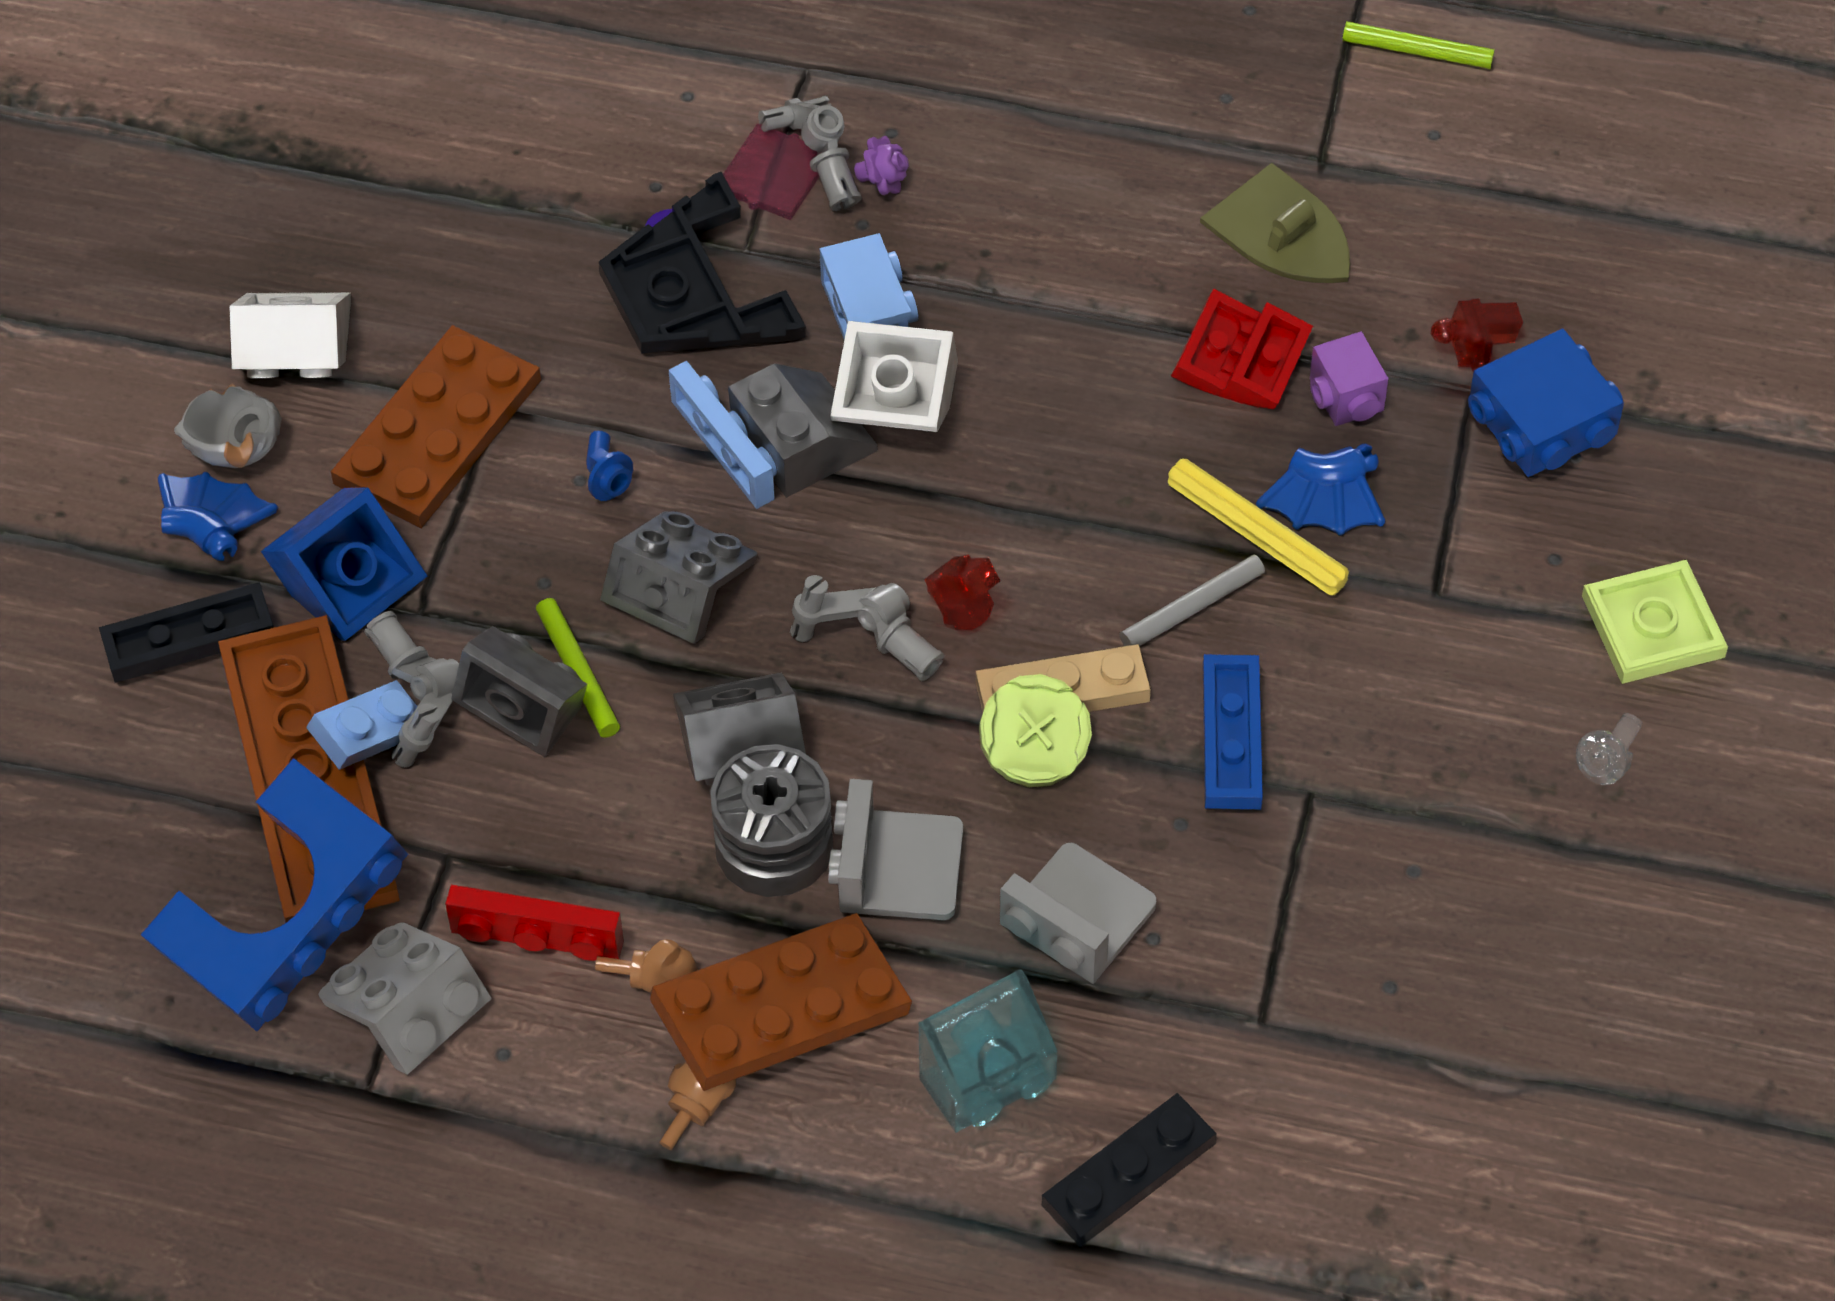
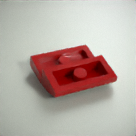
[1171,288,1313,409]

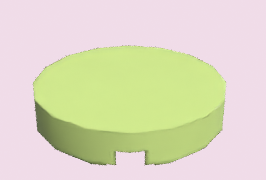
[979,674,1092,787]

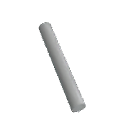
[1120,554,1265,647]

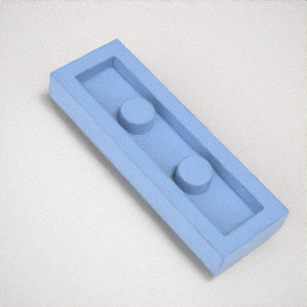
[669,360,777,509]

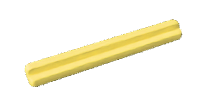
[1168,458,1349,596]

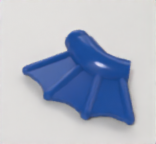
[1256,443,1386,536]
[158,472,278,561]

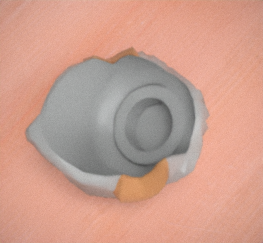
[174,383,282,468]

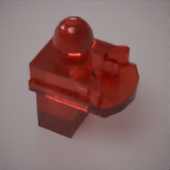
[1431,298,1523,372]
[924,554,1001,630]

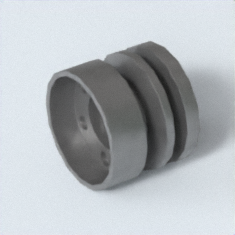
[710,744,833,897]

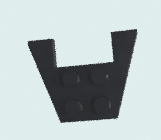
[599,171,806,354]

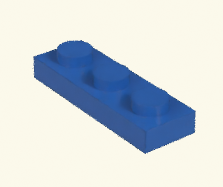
[1203,654,1263,810]

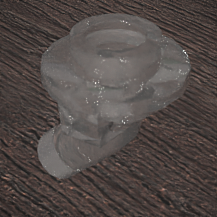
[1576,713,1643,785]

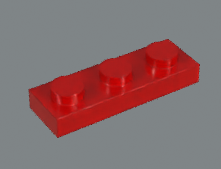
[445,884,624,961]

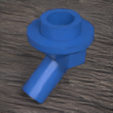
[586,431,633,501]

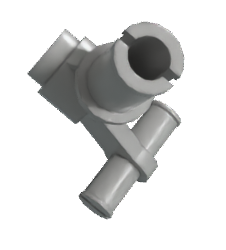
[758,96,862,211]
[790,575,945,682]
[364,611,459,768]

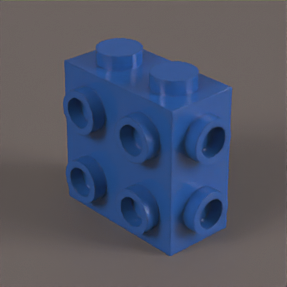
[1468,328,1624,477]

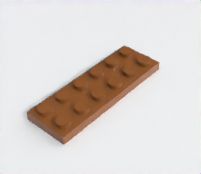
[218,615,400,922]

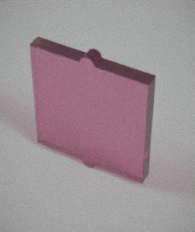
[723,123,819,220]

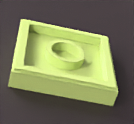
[1582,560,1728,684]

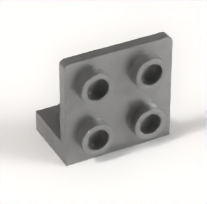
[600,511,757,644]

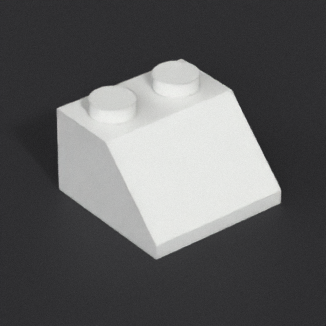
[230,292,351,378]
[830,321,958,432]

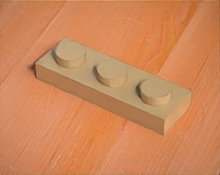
[976,644,1151,712]

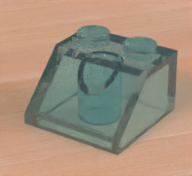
[918,969,1057,1133]

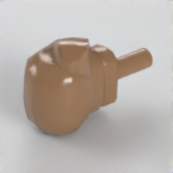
[595,939,698,993]
[659,1061,736,1150]

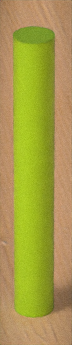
[1342,21,1495,69]
[536,598,620,738]

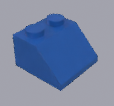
[261,487,428,641]

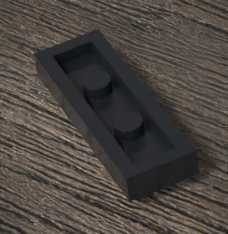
[99,582,274,683]
[1041,1093,1217,1247]

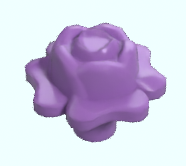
[854,136,909,195]

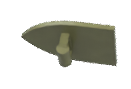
[1200,163,1350,283]

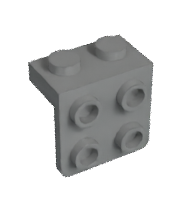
[828,779,963,920]
[1000,843,1156,984]
[318,923,492,1075]

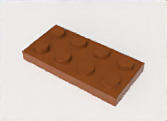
[331,325,541,529]
[650,913,912,1091]

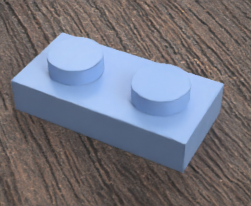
[306,680,417,770]

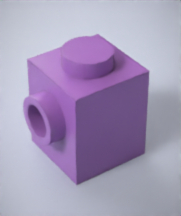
[1309,331,1388,426]

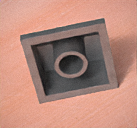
[728,363,877,498]
[451,626,587,757]
[673,672,806,785]

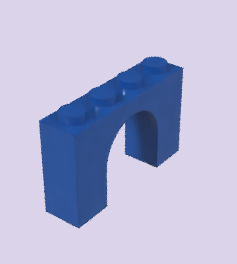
[141,758,408,1032]

